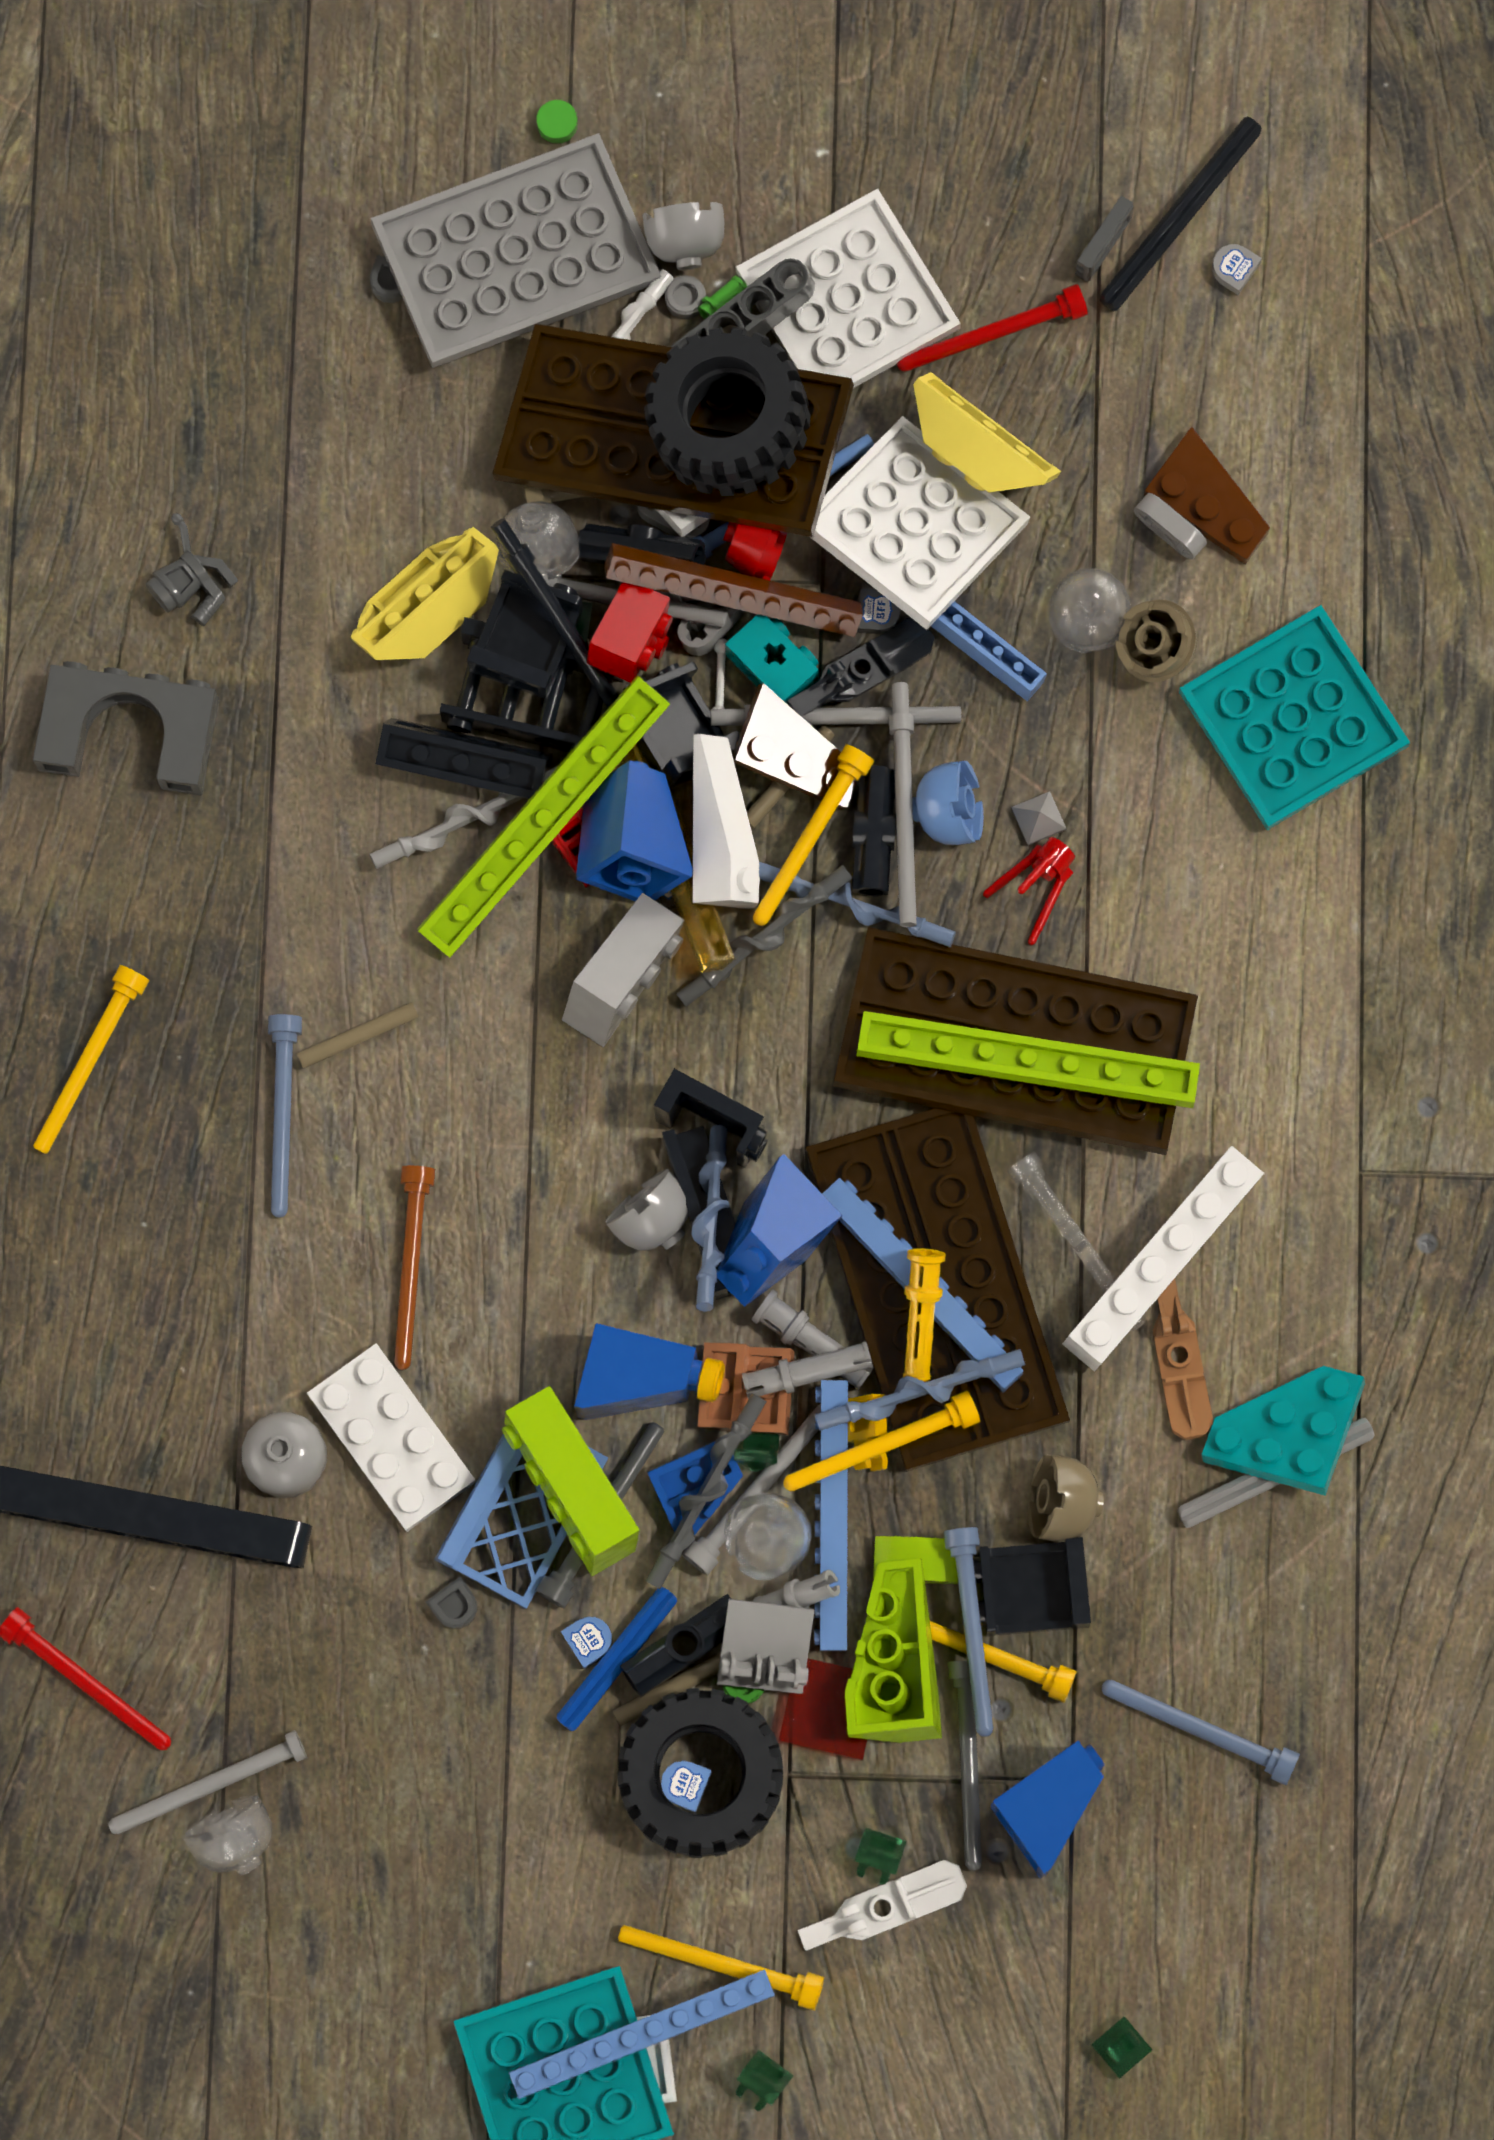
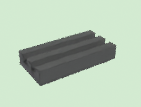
[1075,196,1134,282]

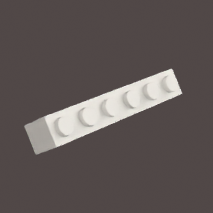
[1062,1146,1264,1372]

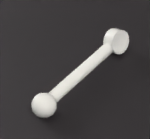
[712,639,728,709]

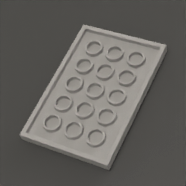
[371,133,661,368]

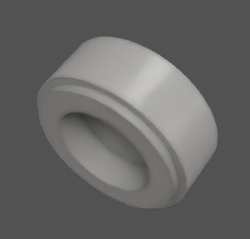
[665,275,706,319]

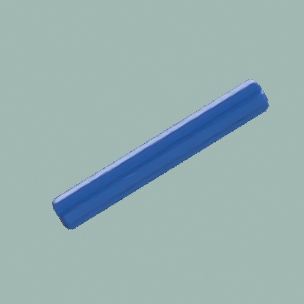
[556,1587,677,1731]

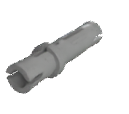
[742,1341,873,1399]

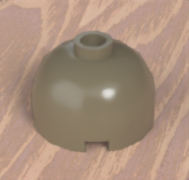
[1028,1455,1104,1541]

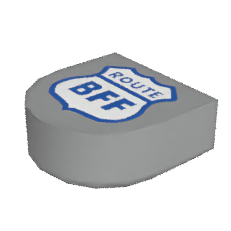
[1212,244,1262,295]

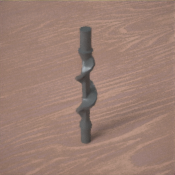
[676,865,852,1007]
[645,1393,767,1589]

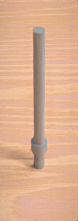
[889,682,917,927]
[710,705,961,726]

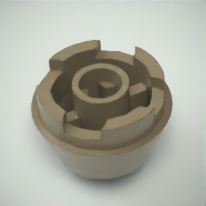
[1116,600,1197,682]

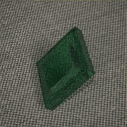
[734,1432,780,1472]

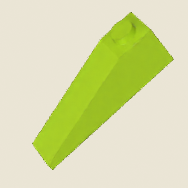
[845,1558,942,1743]

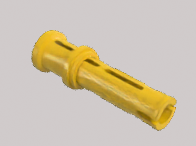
[903,1249,946,1382]

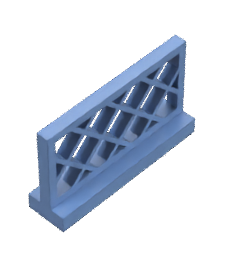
[434,1434,608,1609]

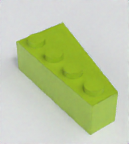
[502,1386,640,1577]

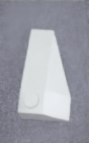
[693,734,760,909]

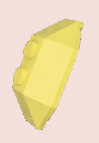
[913,372,1061,493]
[351,527,499,660]

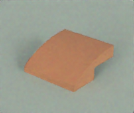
[697,1342,795,1435]

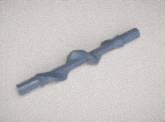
[759,862,956,947]
[691,1125,730,1312]
[815,1349,1025,1431]

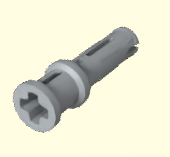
[751,1289,874,1390]

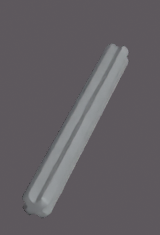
[1178,1418,1375,1528]

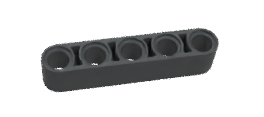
[670,258,815,349]

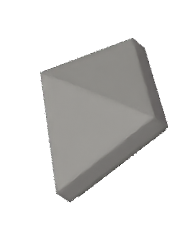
[1011,791,1067,846]

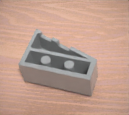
[562,893,684,1048]

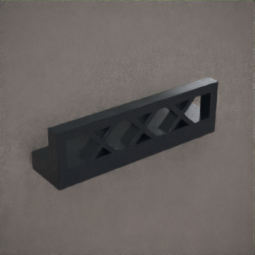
[375,718,553,799]
[662,1126,736,1300]

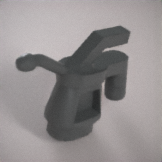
[145,513,238,626]

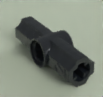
[577,523,706,565]
[852,765,896,897]
[620,1593,732,1698]

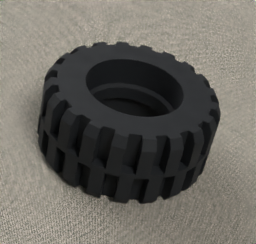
[644,327,810,496]
[617,1688,783,1858]

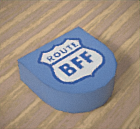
[561,1617,612,1669]
[661,1761,712,1812]

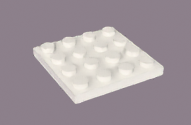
[736,189,961,388]
[811,416,1030,630]

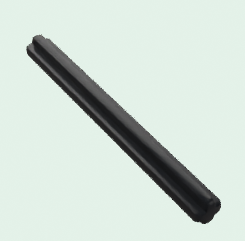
[1100,117,1262,311]

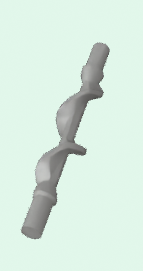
[369,766,558,869]

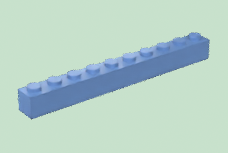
[931,601,1047,701]
[822,1178,1023,1392]
[815,1380,848,1651]
[509,1970,775,2099]

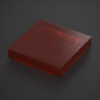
[779,1658,868,1761]

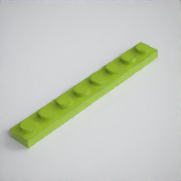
[417,675,670,958]
[857,1011,1200,1109]

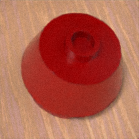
[723,522,788,581]

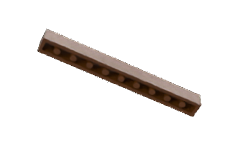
[605,543,863,637]

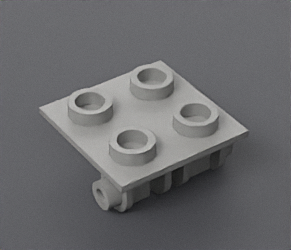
[717,1599,814,1694]

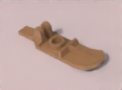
[1152,1278,1214,1440]

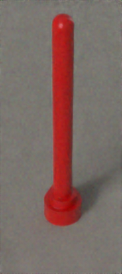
[897,284,1088,372]
[0,1607,171,1751]

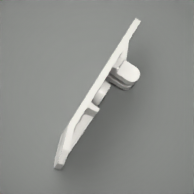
[797,1860,967,1951]

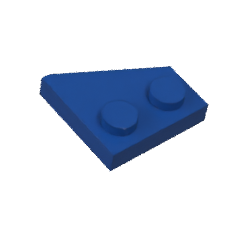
[647,1441,743,1536]

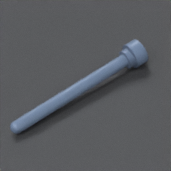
[268,1014,302,1218]
[944,1527,993,1737]
[1101,1680,1300,1785]

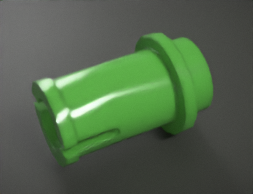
[698,276,748,320]

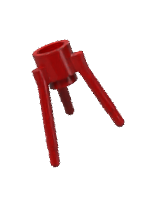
[983,837,1075,945]

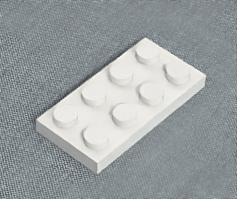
[307,1343,476,1532]

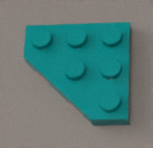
[1201,1366,1365,1496]

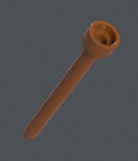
[394,1165,436,1370]

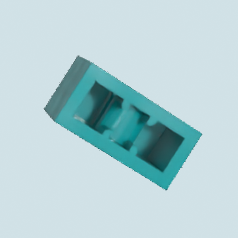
[725,614,819,703]

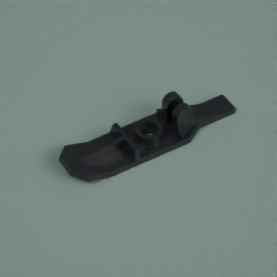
[787,618,935,717]

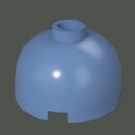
[912,761,983,845]

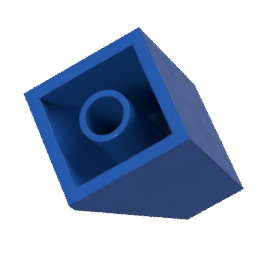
[576,760,693,902]
[717,1154,842,1307]
[574,1323,703,1420]
[990,1740,1105,1879]

